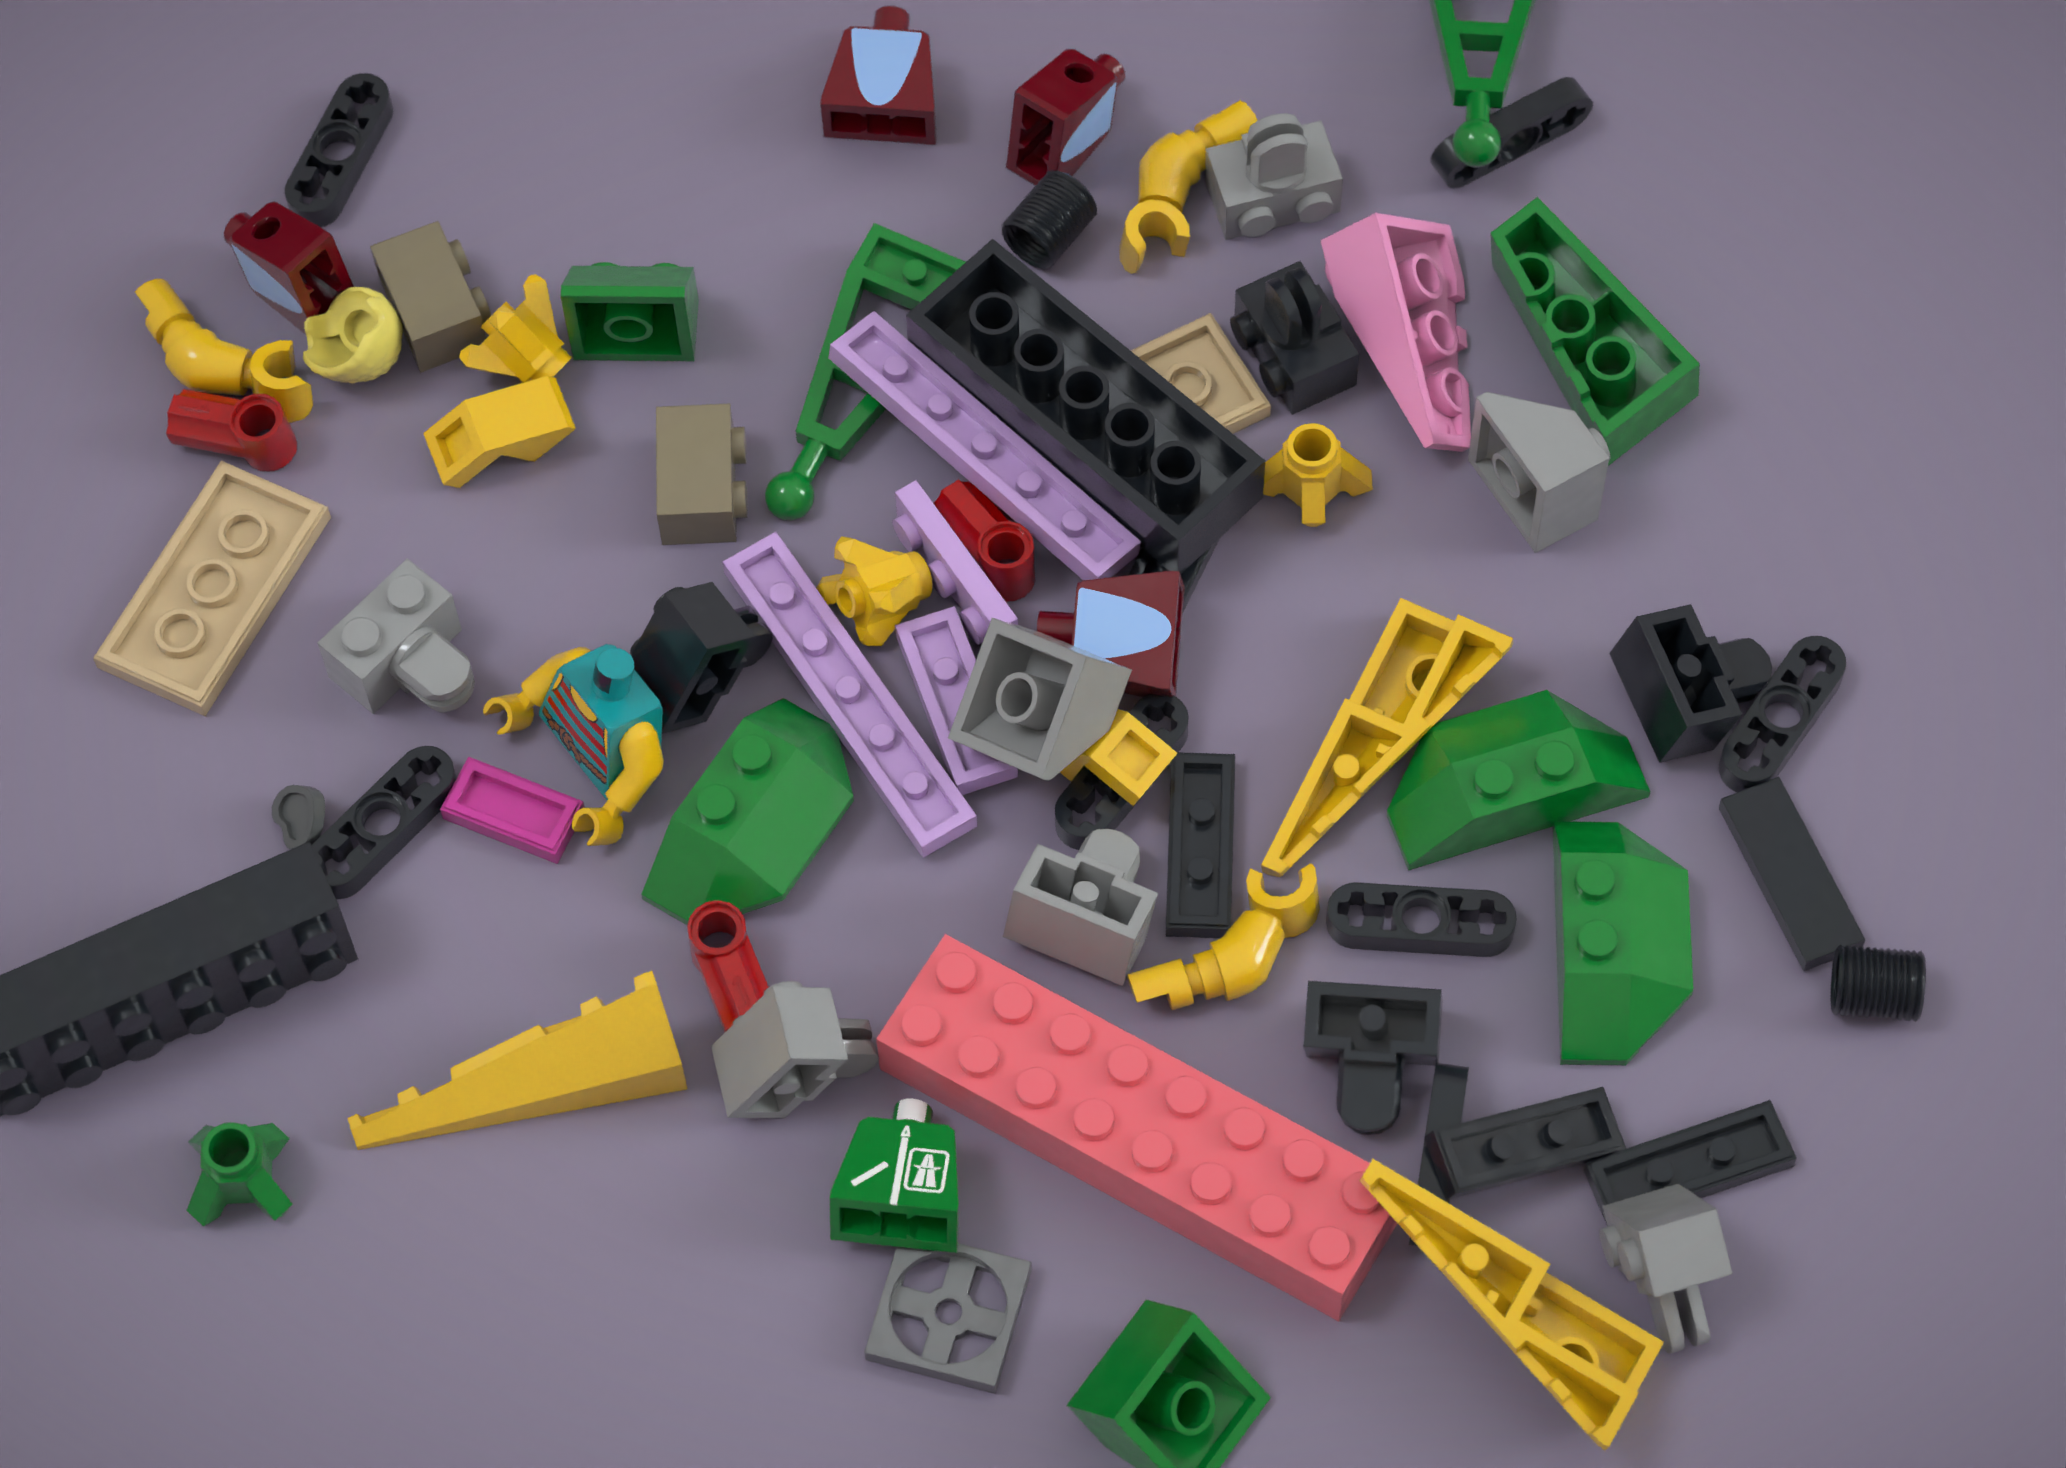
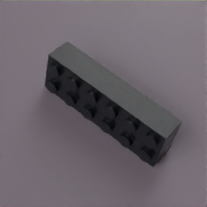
[906,239,1265,574]
[0,841,358,1116]

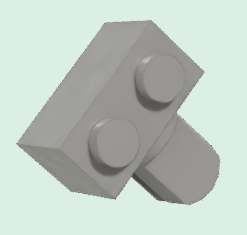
[1205,113,1343,240]
[317,558,475,714]
[1003,829,1158,986]
[711,981,878,1118]
[1599,1184,1733,1354]

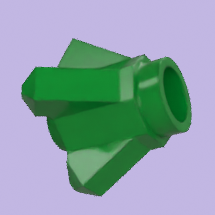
[186,1122,293,1227]

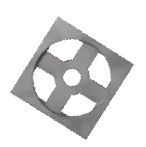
[864,1243,1032,1394]

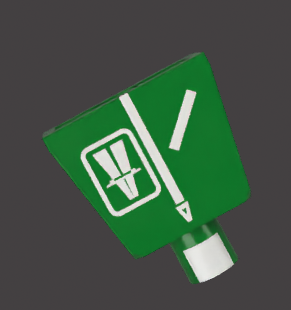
[829,1098,959,1253]

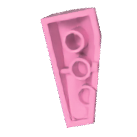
[1321,213,1471,452]

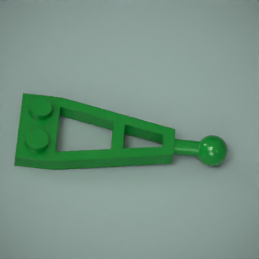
[1429,0,1536,167]
[765,223,966,521]

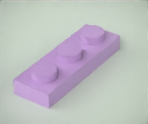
[892,480,1018,645]
[895,606,1018,795]

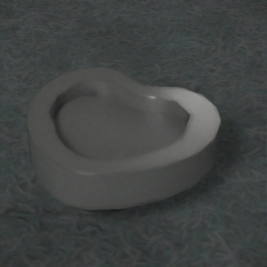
[272,785,325,849]

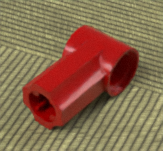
[166,389,298,472]
[933,479,1035,602]
[687,900,769,1032]

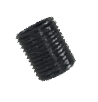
[1001,171,1097,269]
[1830,944,1926,1022]

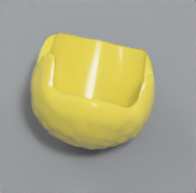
[303,287,403,384]

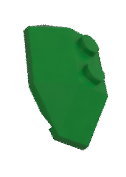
[1386,690,1650,871]
[641,698,854,926]
[1553,821,1693,1065]

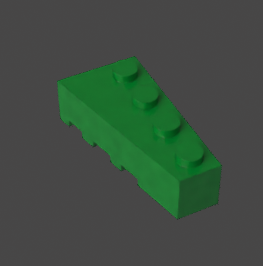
[1490,197,1700,466]

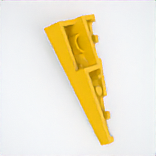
[1261,598,1513,877]
[347,970,688,1150]
[1360,1159,1664,1451]

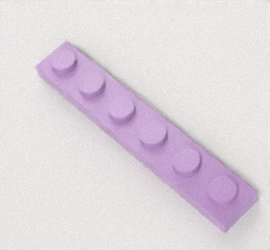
[829,311,1141,580]
[722,532,977,858]

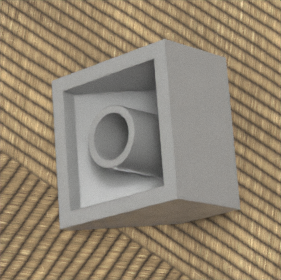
[1468,392,1610,553]
[948,618,1132,781]

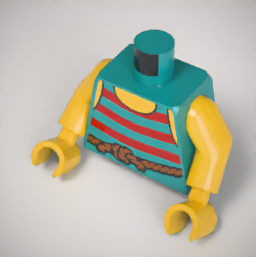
[483,644,664,846]

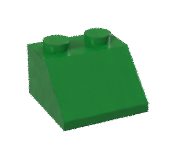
[560,262,699,362]
[1067,1300,1271,1468]

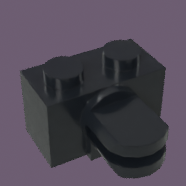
[1230,261,1359,415]
[630,582,773,734]
[1609,604,1772,763]
[1303,981,1443,1135]

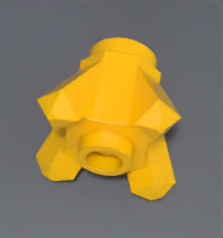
[459,274,572,383]
[1263,423,1373,527]
[816,536,933,646]

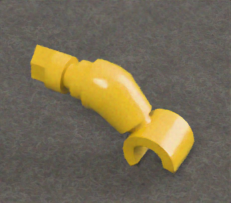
[1119,100,1258,274]
[135,279,313,423]
[1127,863,1320,1010]

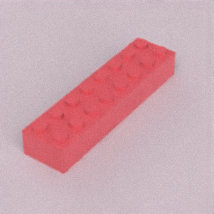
[876,934,1397,1322]

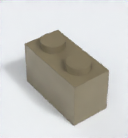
[370,221,491,373]
[656,403,748,545]

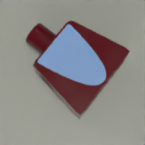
[820,6,937,145]
[1006,49,1125,186]
[224,201,354,335]
[1037,571,1185,697]

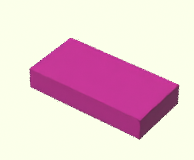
[440,756,585,864]

